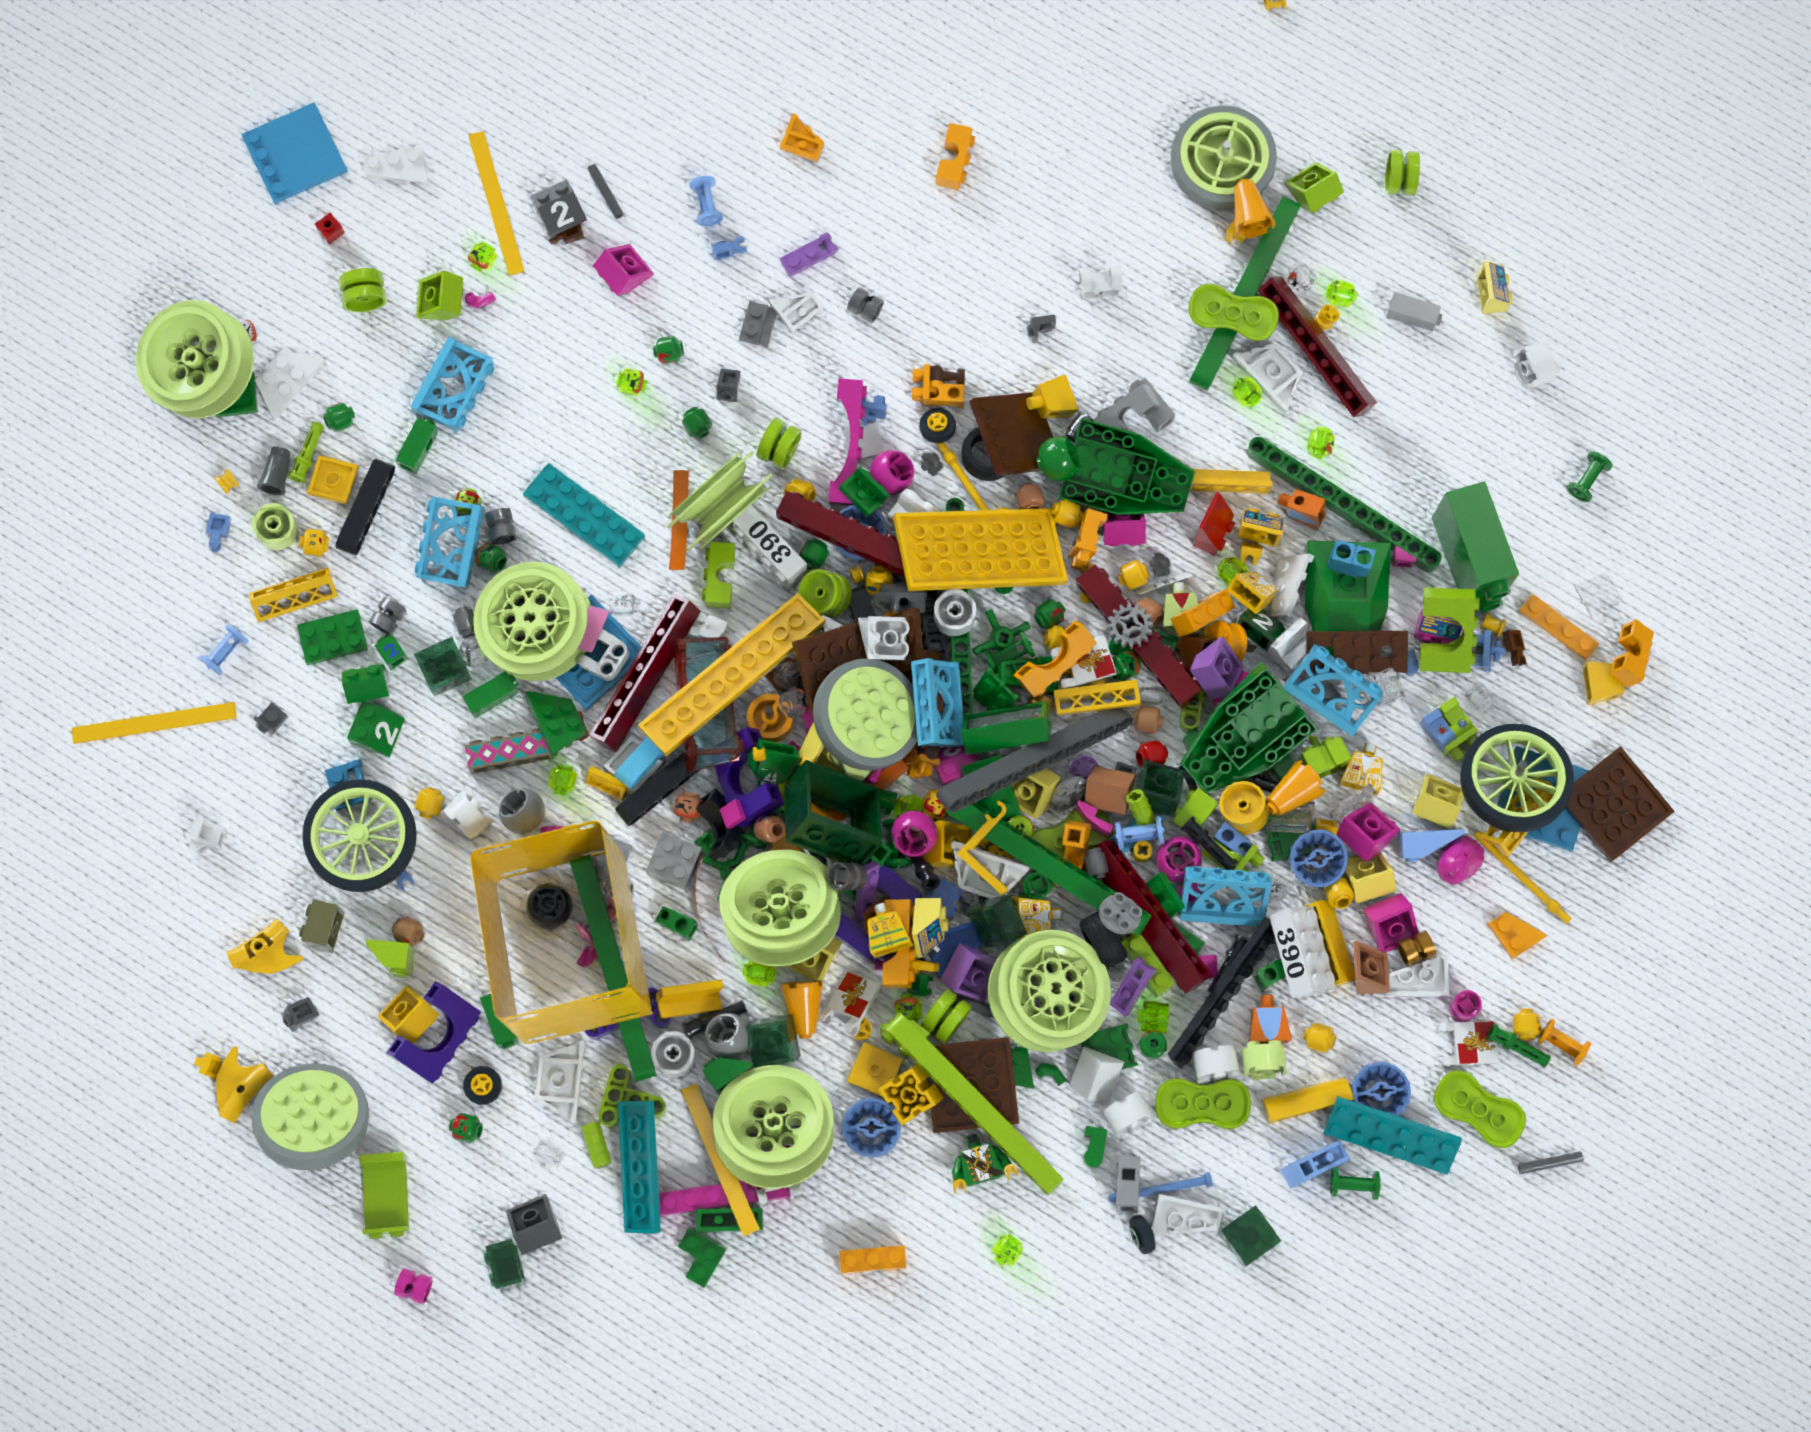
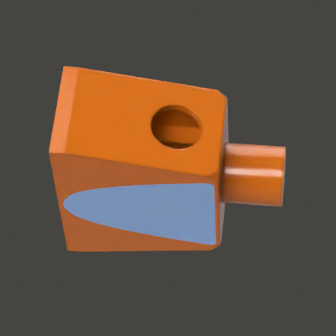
[1277,489,1326,531]
[1248,995,1292,1044]

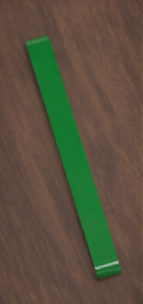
[1189,196,1301,391]
[1247,437,1441,572]
[945,497,973,717]
[945,802,1151,935]
[569,854,657,1082]

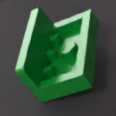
[838,466,889,518]
[1146,871,1186,919]

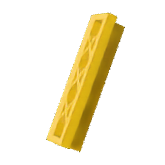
[1190,469,1272,494]
[249,567,338,622]
[1053,680,1141,716]
[1482,778,1554,857]

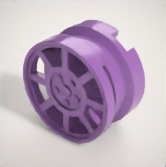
[1069,755,1099,779]

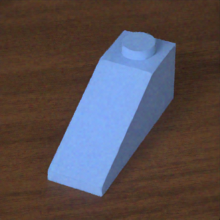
[1397,829,1465,862]
[1281,1140,1350,1189]

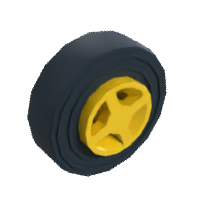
[919,408,956,443]
[463,1066,502,1105]

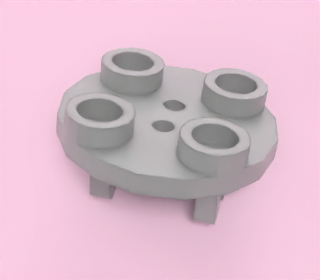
[1051,771,1087,812]
[1099,892,1142,934]

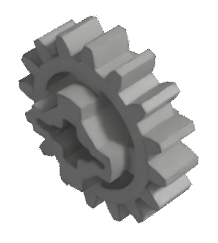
[1107,603,1153,649]

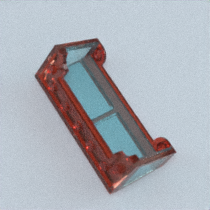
[674,637,744,772]

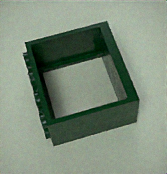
[785,760,882,866]

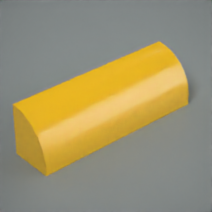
[1304,900,1355,987]
[1261,1077,1354,1124]

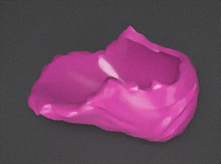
[1437,835,1485,885]

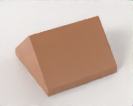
[1085,766,1136,815]
[1353,940,1390,994]

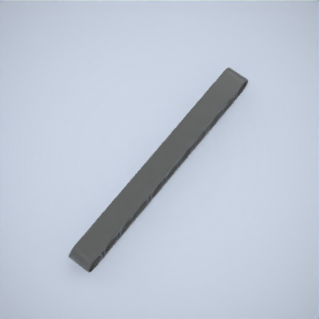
[936,707,1133,813]

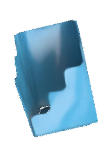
[1327,539,1376,578]

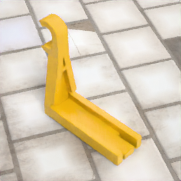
[957,801,1009,896]

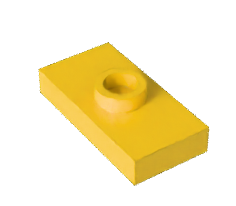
[585,766,628,801]
[912,960,940,974]

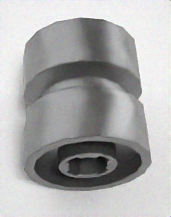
[847,287,884,323]
[485,508,517,545]
[368,597,407,635]
[827,862,867,891]

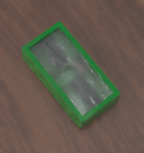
[961,701,1053,755]

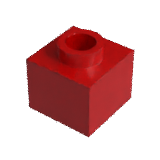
[314,212,345,244]

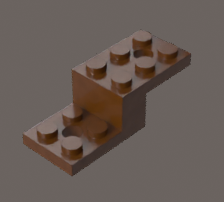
[887,607,943,715]
[1305,630,1408,674]

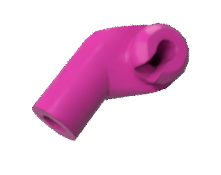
[465,291,496,309]

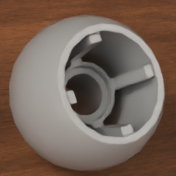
[499,788,545,834]
[704,1013,751,1059]

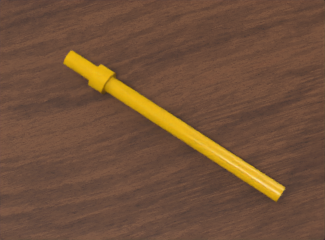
[936,442,989,510]
[1473,830,1572,924]

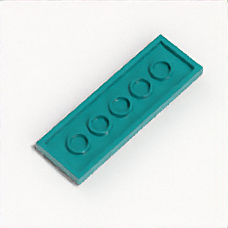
[522,463,646,568]
[1323,1096,1462,1175]
[617,1101,661,1234]

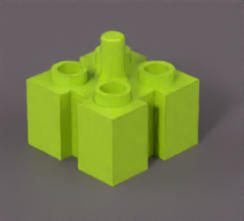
[1298,733,1352,779]

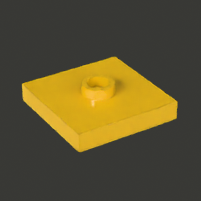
[307,455,359,505]
[847,1042,903,1098]

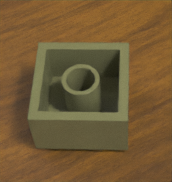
[299,899,345,954]

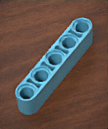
[614,737,664,790]

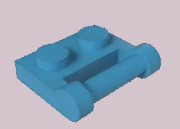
[325,759,372,811]

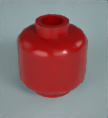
[1135,740,1168,770]

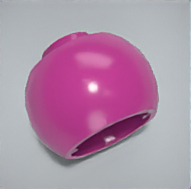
[870,450,915,495]
[891,811,937,857]
[1156,836,1202,883]

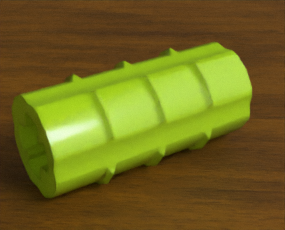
[1126,789,1156,826]
[581,1122,612,1169]

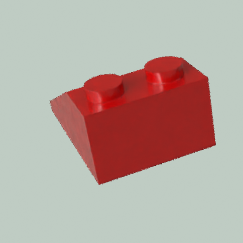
[1193,492,1235,556]

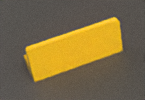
[655,979,724,1019]

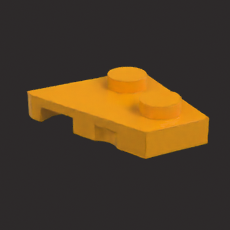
[780,113,824,162]
[1487,912,1546,959]

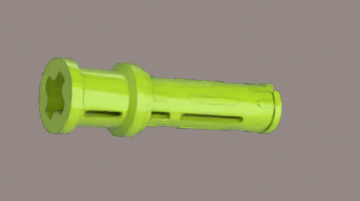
[287,422,325,484]

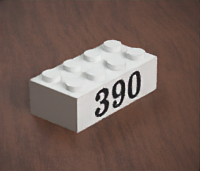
[733,504,807,591]
[1269,906,1336,998]

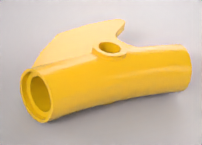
[226,918,304,974]
[216,1046,274,1124]

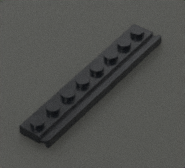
[1167,917,1276,1069]

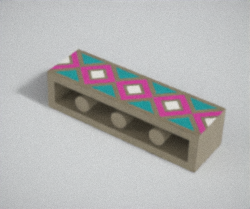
[464,728,554,774]

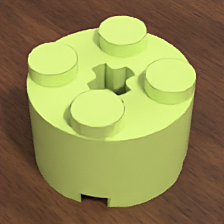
[252,503,298,550]
[1242,1040,1287,1080]

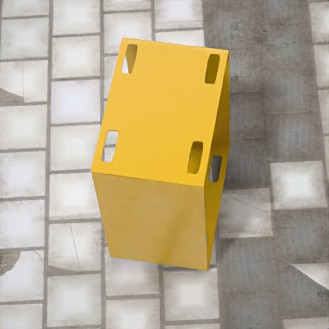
[470,820,653,1044]

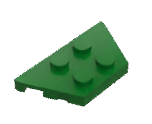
[525,691,586,757]

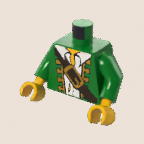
[952,1133,1019,1194]

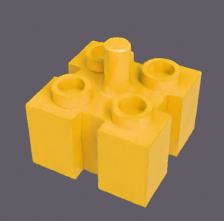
[878,1064,943,1126]

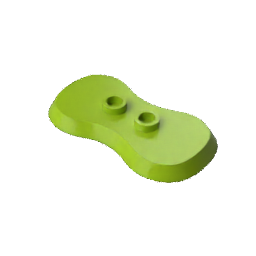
[1188,284,1279,341]
[1031,808,1114,858]
[1434,1070,1526,1148]
[1155,1078,1251,1129]

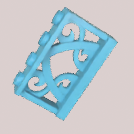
[410,336,495,433]
[415,496,485,588]
[1284,644,1384,737]
[911,658,964,748]
[1179,866,1272,927]

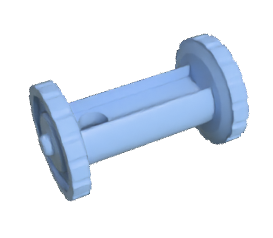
[689,176,723,226]
[199,624,249,675]
[1115,816,1165,850]

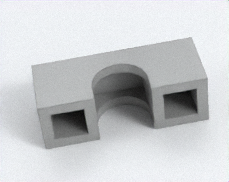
[1093,384,1161,431]

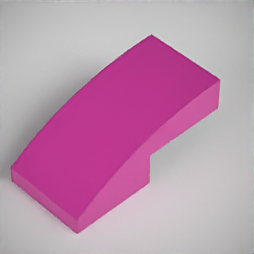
[1075,800,1114,838]

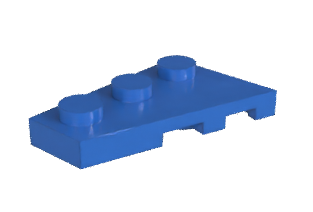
[931,917,992,978]

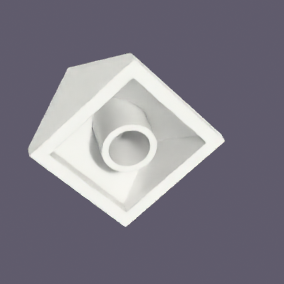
[1069,1047,1124,1101]

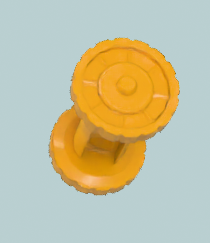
[1537,1018,1592,1067]

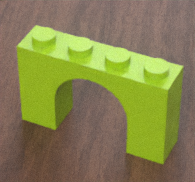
[1419,587,1480,673]

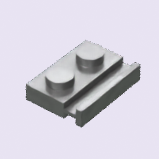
[739,301,777,348]

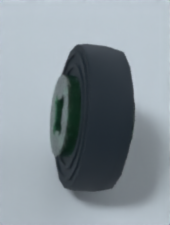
[1129,1215,1156,1254]

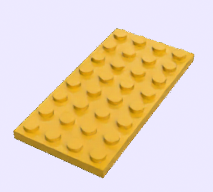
[893,508,1068,591]

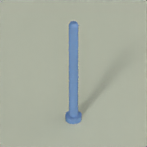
[1108,1172,1213,1203]

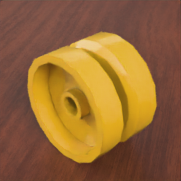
[1219,781,1269,835]

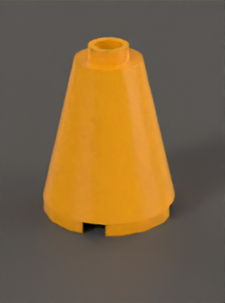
[1234,179,1276,238]
[1266,760,1325,816]
[780,980,823,1039]

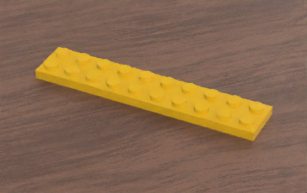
[638,593,826,756]

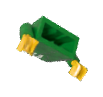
[747,739,814,786]

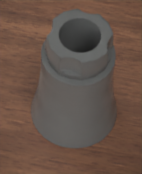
[257,446,290,496]

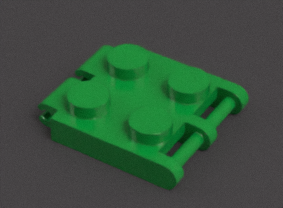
[972,667,1020,711]
[1264,812,1319,862]
[1080,1024,1138,1070]

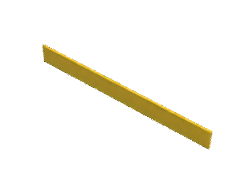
[468,131,525,276]
[72,702,237,744]
[681,1083,760,1236]

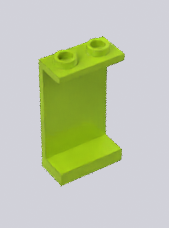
[359,1151,409,1239]

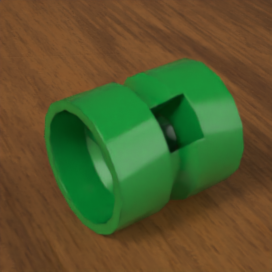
[1023,871,1056,900]

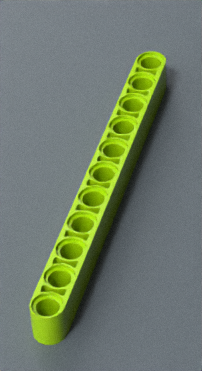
[884,1013,1064,1196]

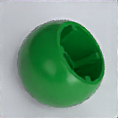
[1037,436,1080,481]

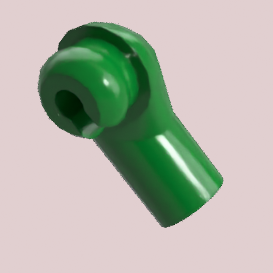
[1035,1063,1067,1086]

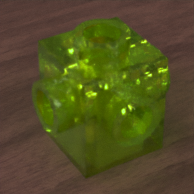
[1137,1001,1169,1034]

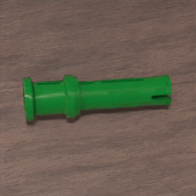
[1486,1023,1551,1068]

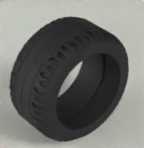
[961,427,1005,481]
[1079,911,1127,969]

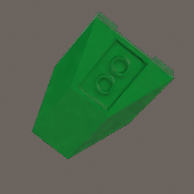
[1058,418,1195,515]
[1304,541,1391,655]
[1180,661,1318,794]

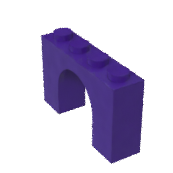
[709,727,784,827]
[834,864,923,964]
[386,981,481,1084]

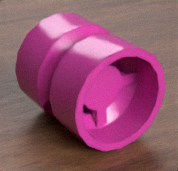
[1449,990,1482,1022]
[394,1268,433,1304]

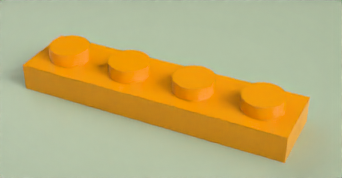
[1519,593,1600,661]

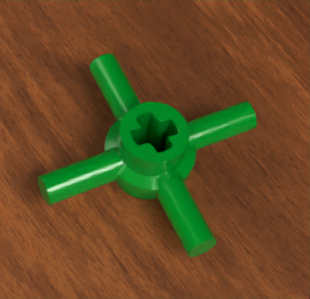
[972,609,1031,660]
[702,841,748,901]

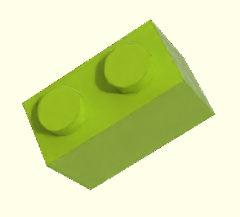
[1172,788,1218,835]

